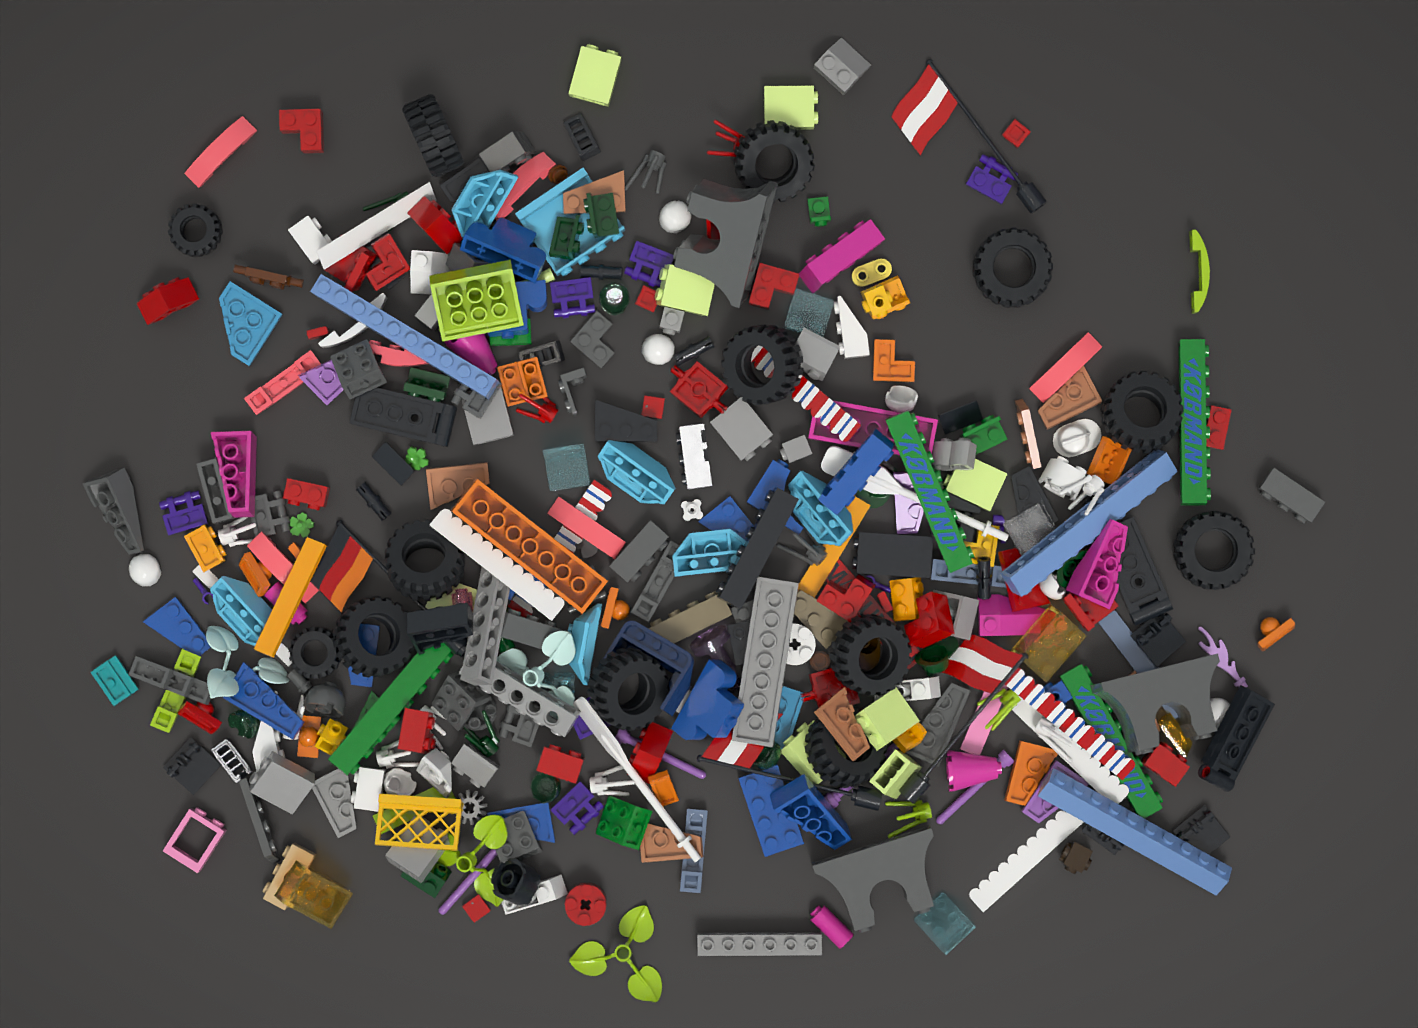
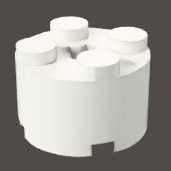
[1039,456,1087,501]
[787,624,815,665]

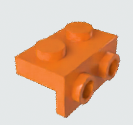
[1087,436,1132,485]

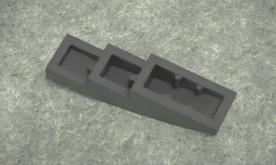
[129,656,211,705]

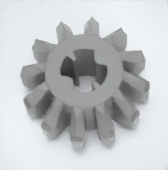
[455,790,488,825]

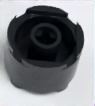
[491,858,541,905]

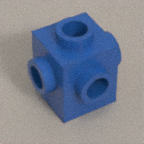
[1043,680,1073,707]

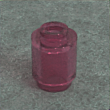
[451,588,473,612]

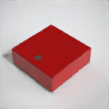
[1002,119,1031,148]
[635,285,657,313]
[307,326,330,340]
[642,396,665,419]
[877,591,893,613]
[462,894,491,923]

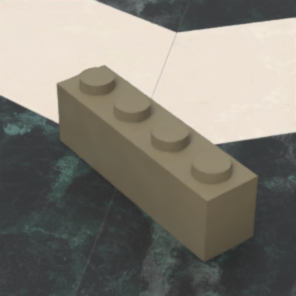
[648,591,732,643]

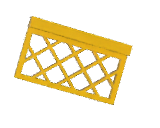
[375,794,464,851]

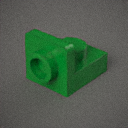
[807,197,831,227]

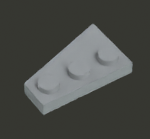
[312,769,356,838]

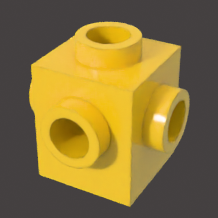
[861,284,893,317]
[314,718,348,755]

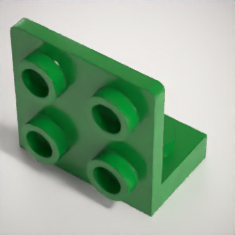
[960,415,1008,455]
[596,796,652,850]

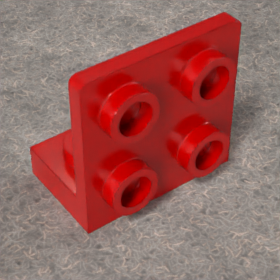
[324,235,377,292]
[1061,592,1118,631]

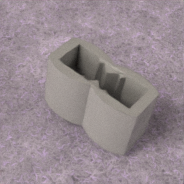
[931,438,977,471]

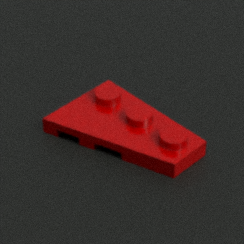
[998,547,1050,612]

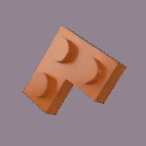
[873,339,915,382]

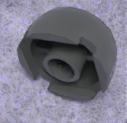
[303,682,346,718]

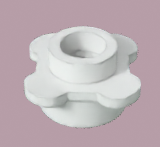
[681,499,703,521]

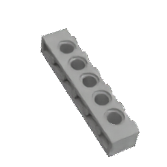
[460,565,514,685]
[459,661,580,737]
[697,932,822,956]

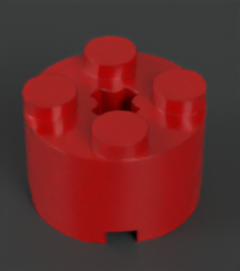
[565,883,607,926]

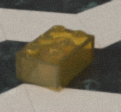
[1010,605,1087,683]
[274,860,353,929]

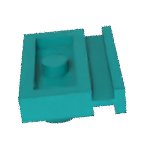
[91,655,139,706]

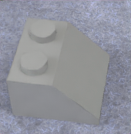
[814,38,871,95]
[795,328,841,381]
[933,590,979,640]
[451,743,500,788]

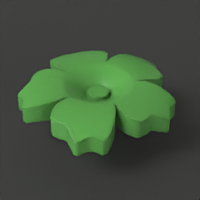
[405,446,429,470]
[290,512,314,538]

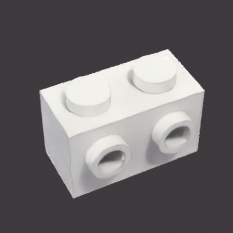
[288,216,332,265]
[351,766,386,812]

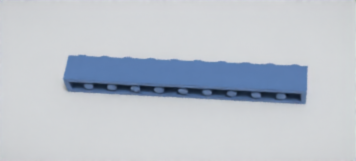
[310,274,499,400]
[1001,450,1178,597]
[1038,768,1232,895]

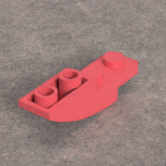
[369,340,428,367]

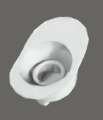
[1053,419,1101,457]

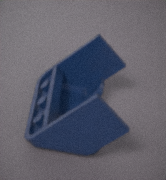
[604,621,694,716]

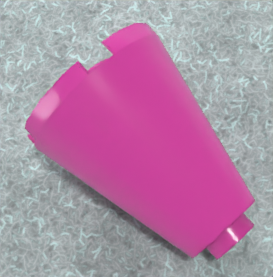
[444,333,497,375]
[946,750,1002,792]

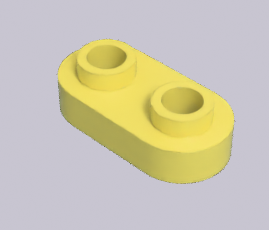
[852,259,892,287]

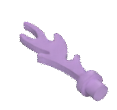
[1198,627,1248,687]

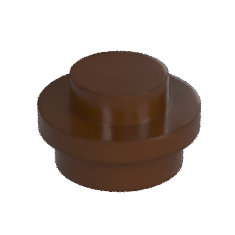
[548,164,568,184]
[810,651,830,671]

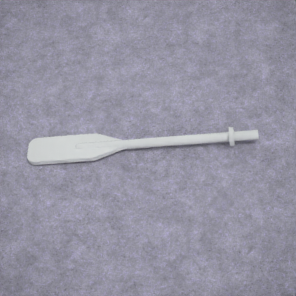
[821,446,1009,542]
[573,697,701,862]

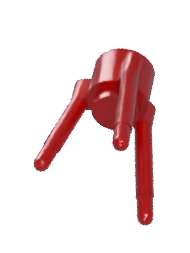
[707,120,745,157]
[516,394,558,423]

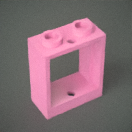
[163,807,227,873]

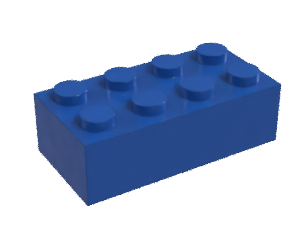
[738,764,804,857]

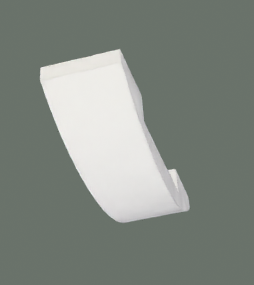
[318,293,387,348]

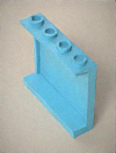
[515,168,625,276]

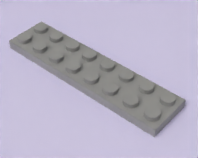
[732,577,799,747]

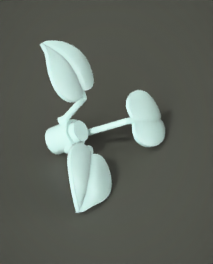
[206,626,289,698]
[497,631,576,719]

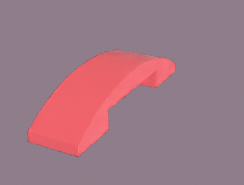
[184,116,257,188]
[494,152,556,221]
[1029,332,1102,403]
[244,350,321,415]
[547,497,626,559]
[247,531,319,604]

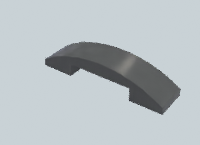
[631,541,680,622]

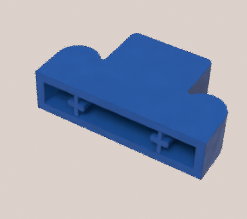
[460,217,546,283]
[487,280,548,339]
[671,659,744,740]

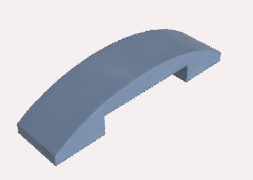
[930,559,1006,588]
[680,809,708,893]

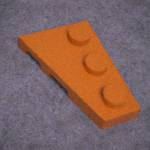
[1004,740,1058,806]

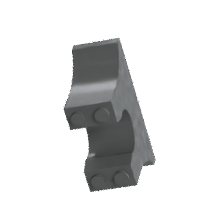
[673,179,778,308]
[1090,654,1220,755]
[811,826,934,933]

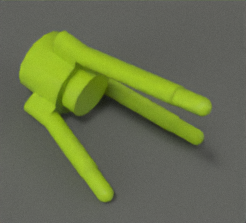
[977,688,1021,731]
[885,800,932,838]

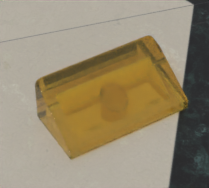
[1157,713,1192,758]

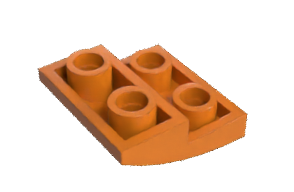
[497,357,548,407]

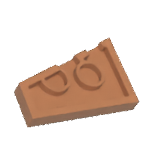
[1038,365,1102,430]
[426,462,490,510]

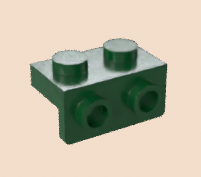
[549,215,584,260]
[403,367,450,402]
[401,862,452,898]

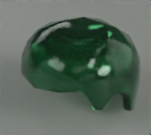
[599,282,630,316]
[228,709,259,739]
[753,740,782,769]
[530,772,561,804]

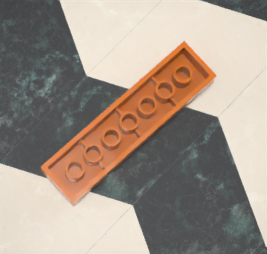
[451,478,608,614]

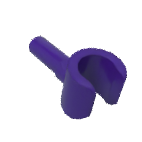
[992,515,1006,544]
[866,575,891,593]
[193,578,213,604]

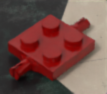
[670,361,728,418]
[801,668,860,708]

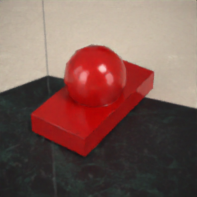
[177,701,222,734]

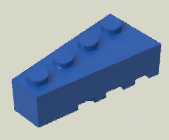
[818,428,895,515]
[770,774,852,850]

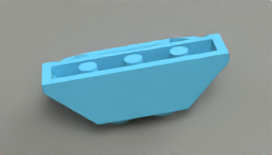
[451,170,519,239]
[598,440,676,504]
[788,471,853,546]
[672,529,746,577]
[210,576,272,646]
[568,603,602,685]

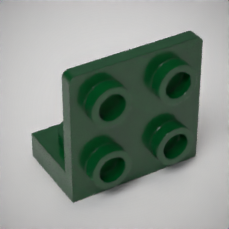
[583,193,619,238]

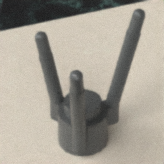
[625,150,666,194]
[777,524,828,566]

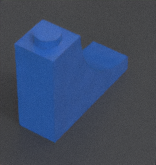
[747,459,804,535]

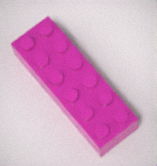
[809,400,938,456]

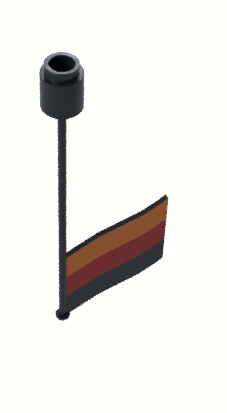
[310,520,468,657]

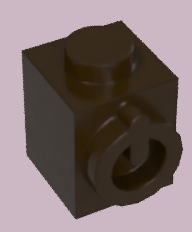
[1059,840,1093,874]

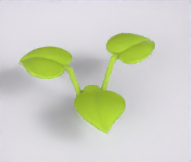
[437,815,508,907]
[569,905,662,1002]

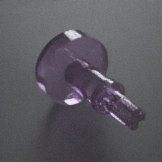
[690,625,741,691]

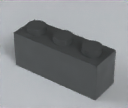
[196,458,237,524]
[1257,468,1325,524]
[609,520,669,583]
[501,609,563,649]

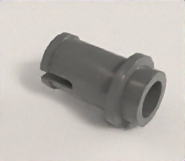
[287,669,313,695]

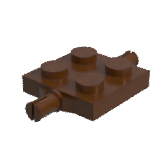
[233,264,304,290]

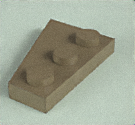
[794,589,850,649]

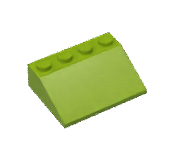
[429,260,524,342]

